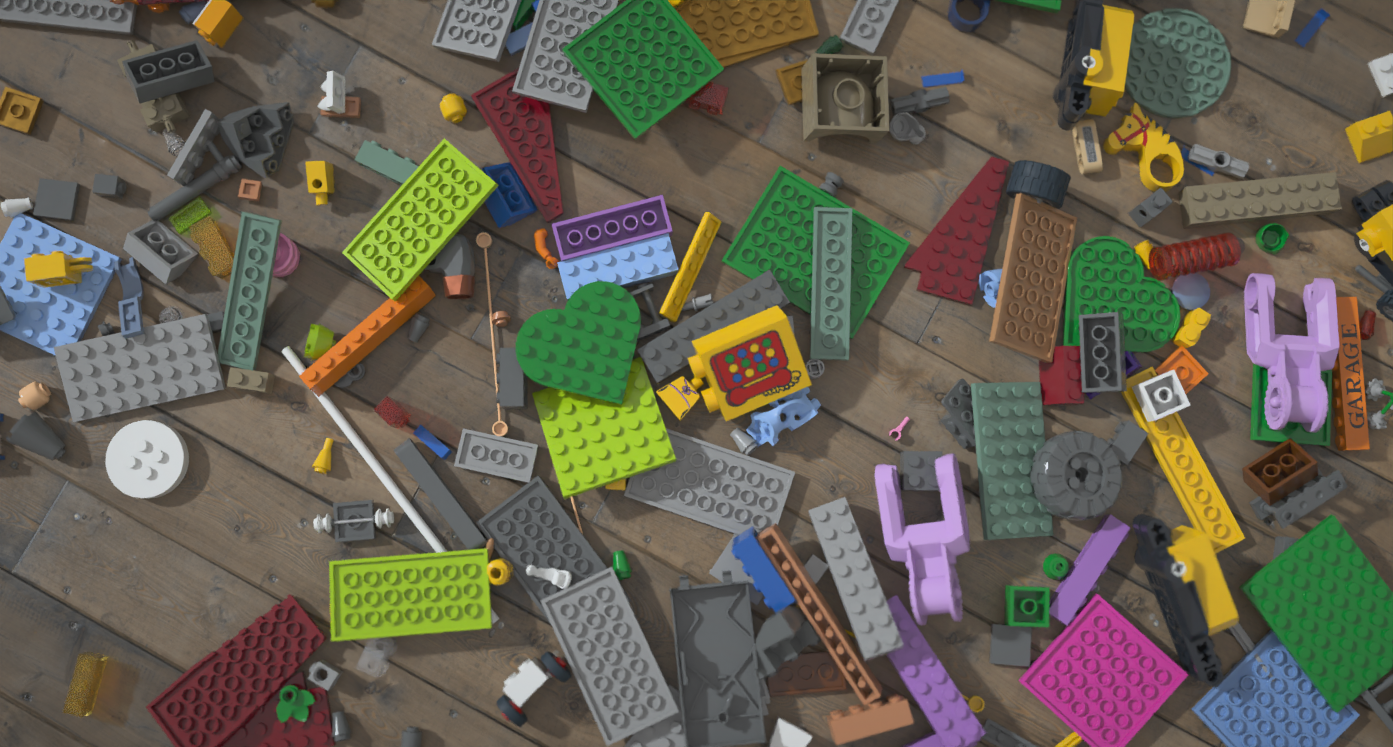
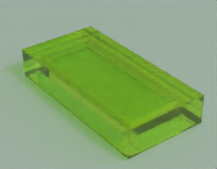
[168,197,212,235]

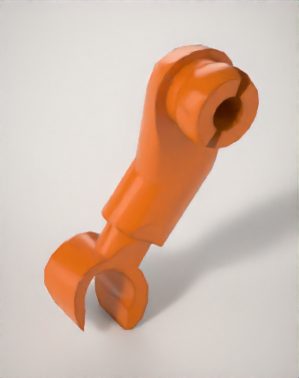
[534,228,559,269]

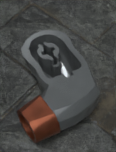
[423,234,475,300]

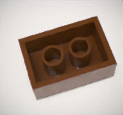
[1242,438,1318,506]

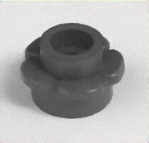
[98,321,115,336]

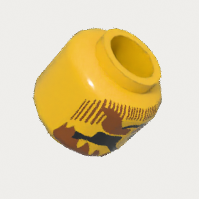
[487,558,514,585]

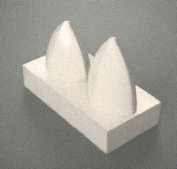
[318,70,345,114]

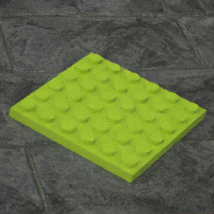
[532,357,676,499]

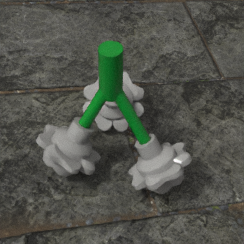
[1365,378,1393,430]

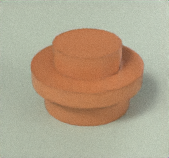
[491,311,511,327]

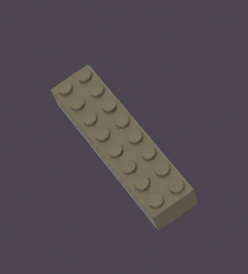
[1178,172,1342,229]

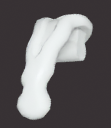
[526,565,572,589]

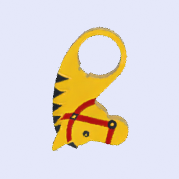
[1103,103,1184,192]

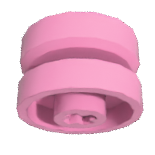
[272,233,300,277]

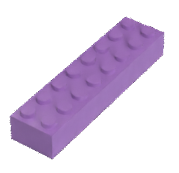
[886,595,986,747]

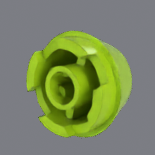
[304,323,336,361]

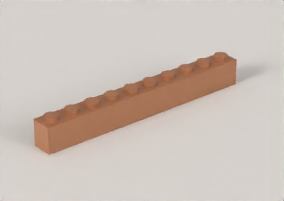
[756,523,882,705]

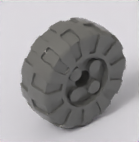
[1030,431,1123,521]

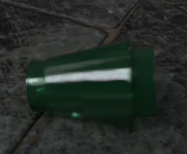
[815,35,844,54]

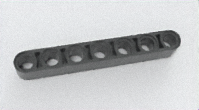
[394,438,488,550]

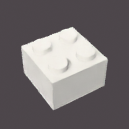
[1132,370,1190,422]

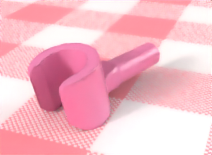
[889,417,910,441]

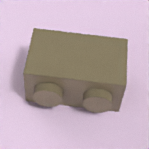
[227,367,275,394]

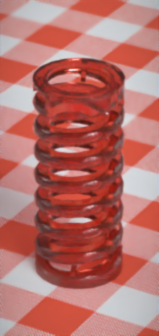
[1149,232,1241,281]

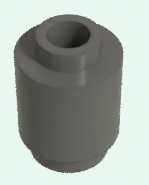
[401,726,422,747]

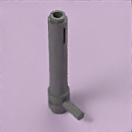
[147,142,242,221]

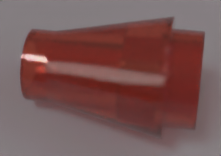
[1359,310,1377,340]

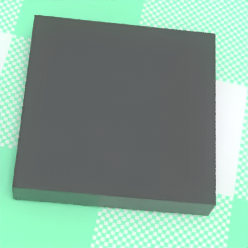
[33,178,80,221]
[989,624,1032,667]

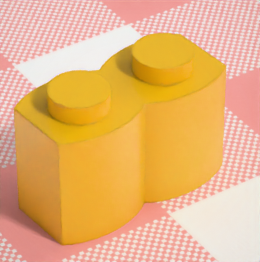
[1172,308,1211,349]

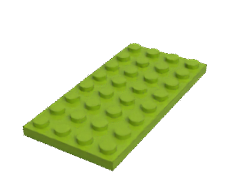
[342,138,499,301]
[329,548,492,642]

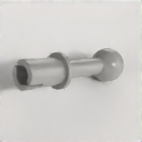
[659,294,714,319]

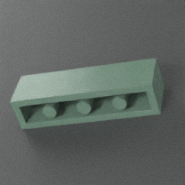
[354,140,419,186]

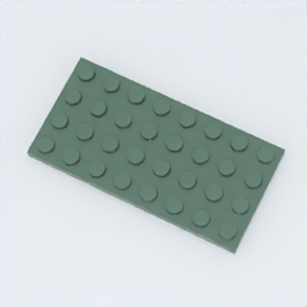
[971,382,1053,540]

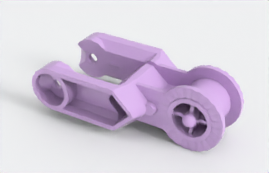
[1244,273,1339,432]
[875,453,970,626]

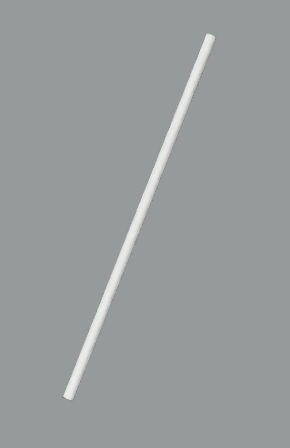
[282,346,500,624]

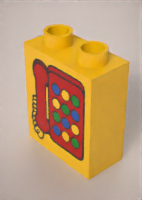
[687,305,812,421]

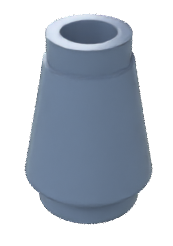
[178,1,206,24]

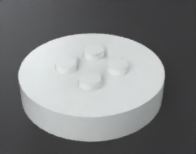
[106,420,189,498]

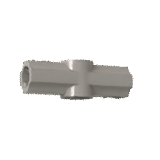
[1188,144,1249,179]

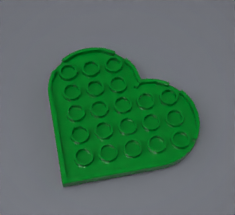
[1062,236,1180,353]
[515,281,641,405]

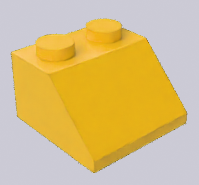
[1345,111,1393,163]

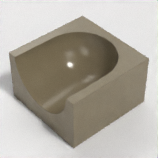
[802,53,889,144]

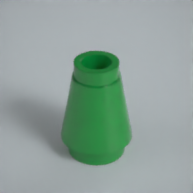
[613,550,632,580]

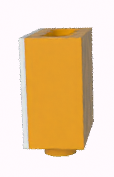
[193,0,243,48]

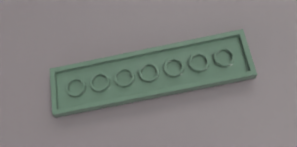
[810,207,852,361]
[218,211,282,371]

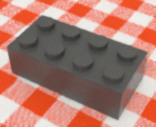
[122,40,215,104]
[1079,312,1127,393]

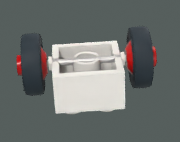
[496,651,572,727]

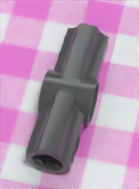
[891,87,950,116]

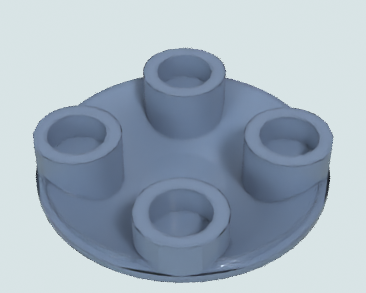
[1171,272,1210,310]

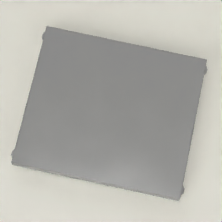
[709,533,764,605]

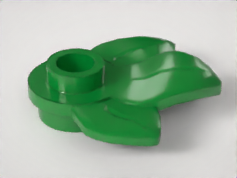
[276,685,315,723]

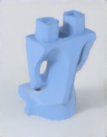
[746,387,821,448]

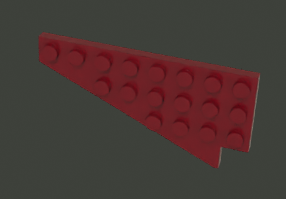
[904,157,1009,305]

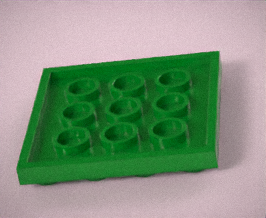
[1250,364,1332,446]

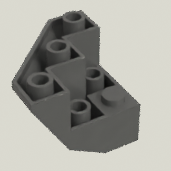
[217,102,294,178]
[755,606,822,679]

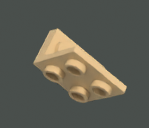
[1243,0,1295,38]

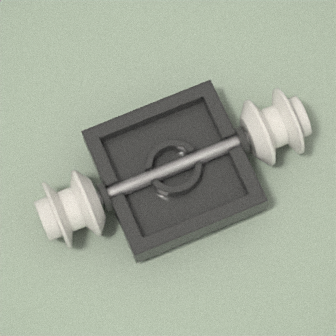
[314,500,394,542]

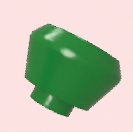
[1043,553,1070,580]

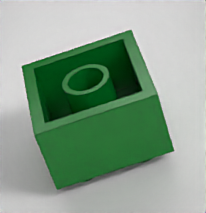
[1004,585,1050,627]

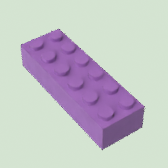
[552,195,673,261]

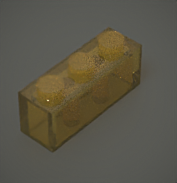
[189,216,234,279]
[62,652,108,717]

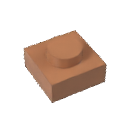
[238,179,262,202]

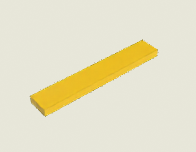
[659,212,722,322]

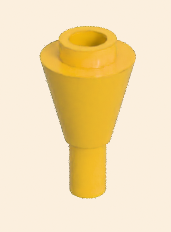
[312,438,334,474]

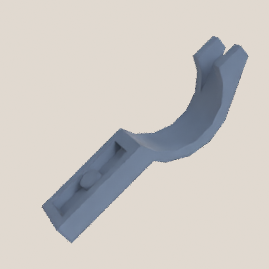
[114,257,144,339]

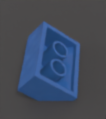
[482,162,537,228]

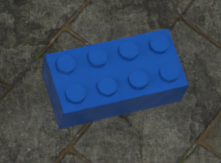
[731,526,796,613]

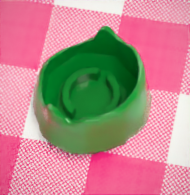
[1256,223,1289,254]

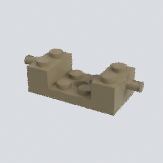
[117,40,190,133]

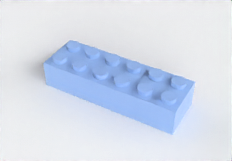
[557,233,678,300]

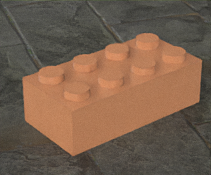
[826,693,914,745]

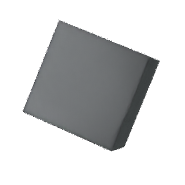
[208,311,225,333]

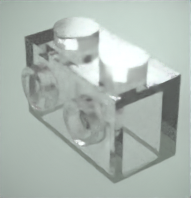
[356,637,398,678]

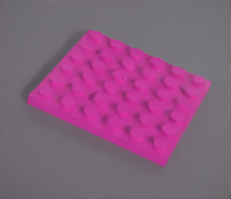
[1018,594,1188,747]

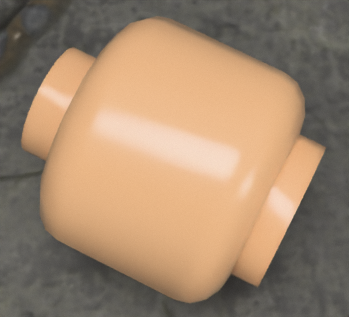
[18,381,51,410]

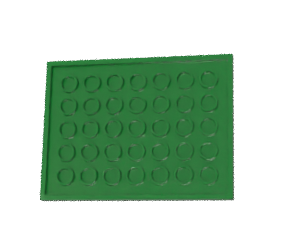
[722,166,910,340]
[1239,515,1393,713]

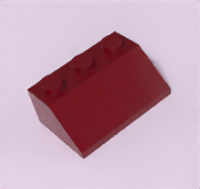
[1039,346,1084,406]

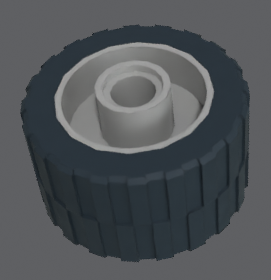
[1006,160,1071,209]

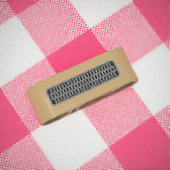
[1072,119,1103,174]

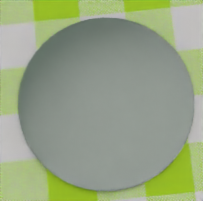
[1124,8,1231,118]

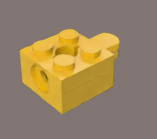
[24,251,93,288]

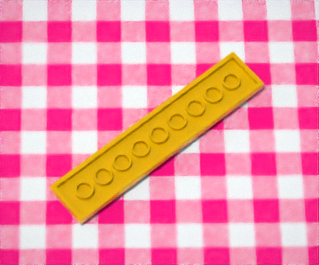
[1121,366,1245,554]

